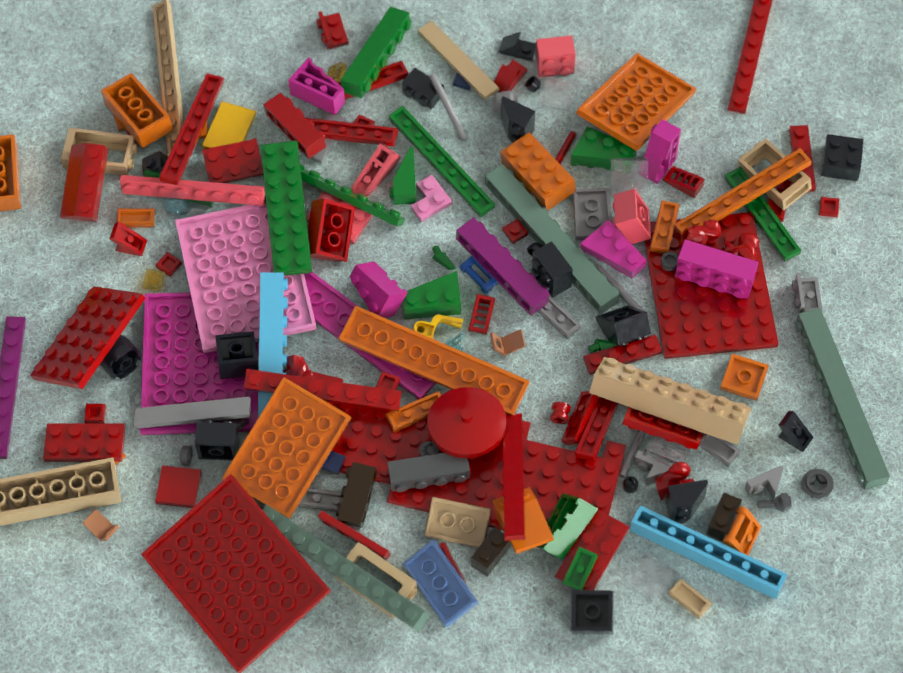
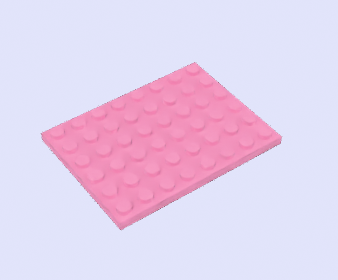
[175,203,317,353]

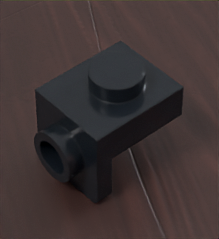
[142,151,169,175]

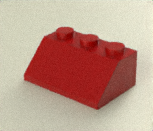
[308,198,355,262]

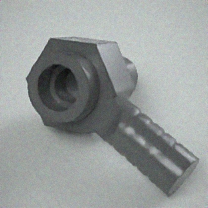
[757,493,792,512]

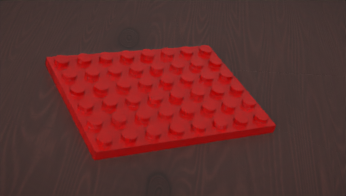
[644,212,779,359]
[141,474,331,673]

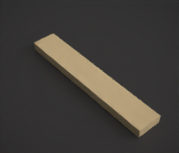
[418,21,499,100]

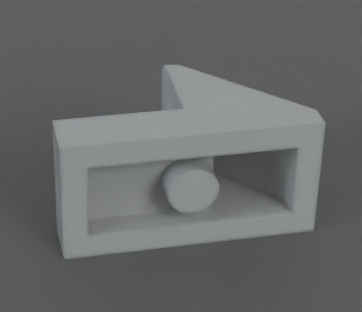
[634,450,672,485]
[745,465,784,500]

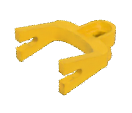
[413,314,463,339]

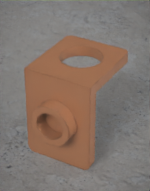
[490,329,526,356]
[83,509,120,542]

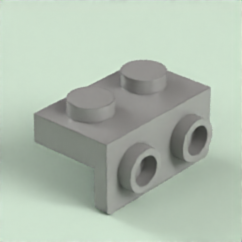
[792,273,823,313]

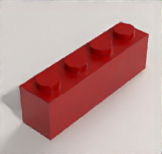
[263,92,326,159]

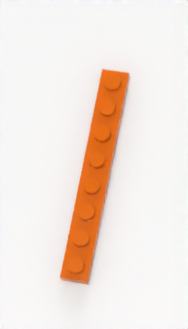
[675,148,811,236]

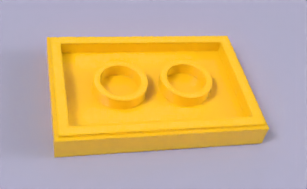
[202,101,256,149]

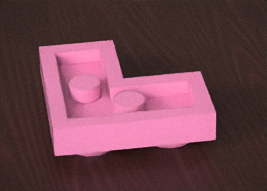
[411,175,452,222]

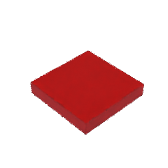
[155,465,202,508]

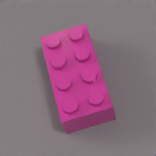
[675,240,758,299]

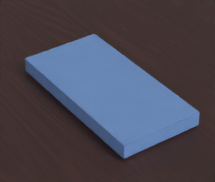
[402,539,479,628]

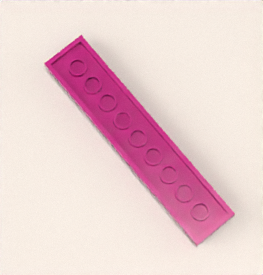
[304,272,437,399]

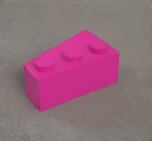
[288,57,345,115]
[639,119,681,184]
[580,220,646,278]
[349,261,408,318]

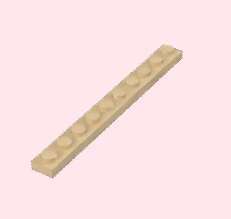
[152,0,184,156]

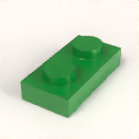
[563,546,598,590]

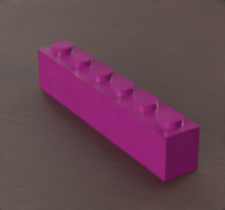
[456,217,550,316]

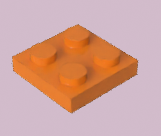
[720,354,769,401]

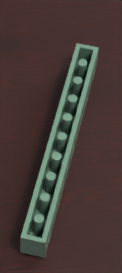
[485,164,619,315]
[795,308,890,490]
[263,504,430,633]

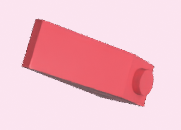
[351,144,402,197]

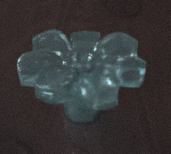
[445,332,465,351]

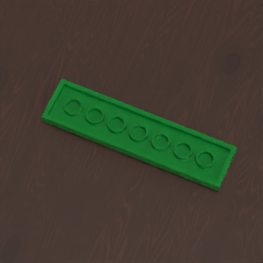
[260,141,312,276]

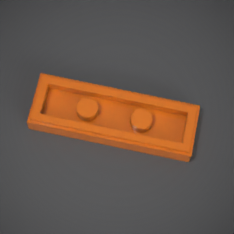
[650,200,680,254]
[386,391,441,432]

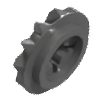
[802,469,834,500]

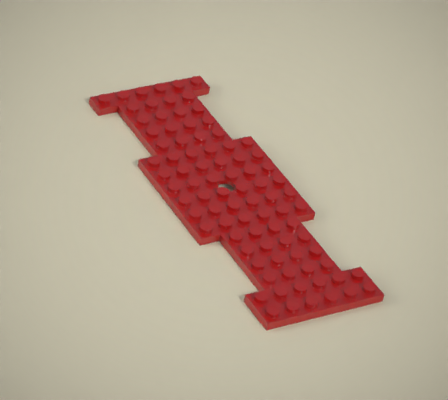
[311,371,626,530]

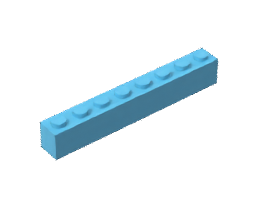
[258,272,288,418]
[630,505,787,599]

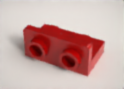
[316,11,349,49]

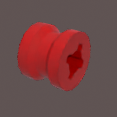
[550,402,571,424]

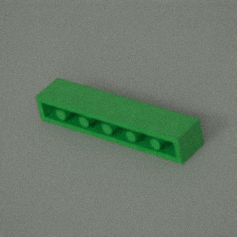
[341,6,412,99]

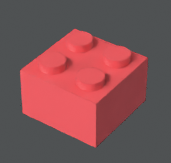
[535,35,576,78]
[612,188,651,244]

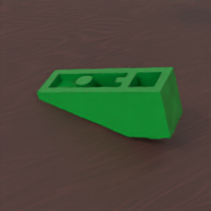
[389,147,416,205]

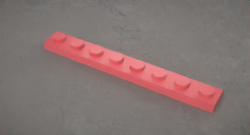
[120,175,266,206]

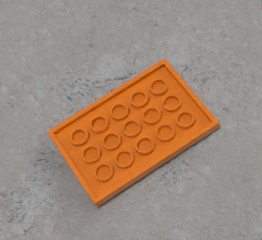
[576,53,697,151]
[222,377,352,519]

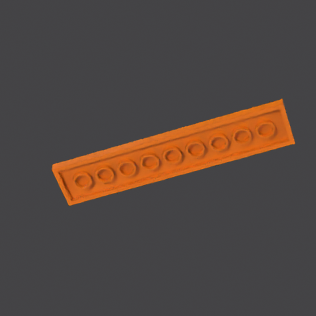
[339,305,530,415]

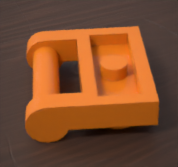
[723,506,762,555]

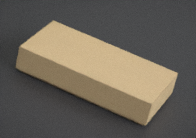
[668,578,712,619]

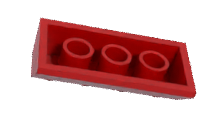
[60,143,108,222]

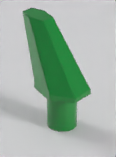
[432,245,456,270]
[588,339,617,353]

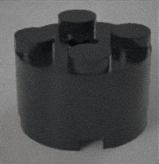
[100,335,142,379]

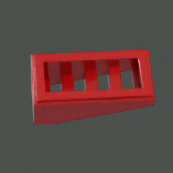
[663,166,705,198]
[468,294,495,335]

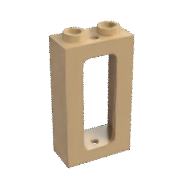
[61,128,138,175]
[738,138,812,211]
[335,542,418,618]

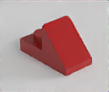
[494,60,527,92]
[109,222,147,256]

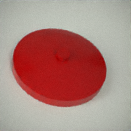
[427,387,506,458]

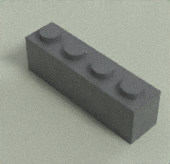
[387,453,470,492]

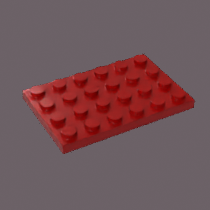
[30,286,146,389]

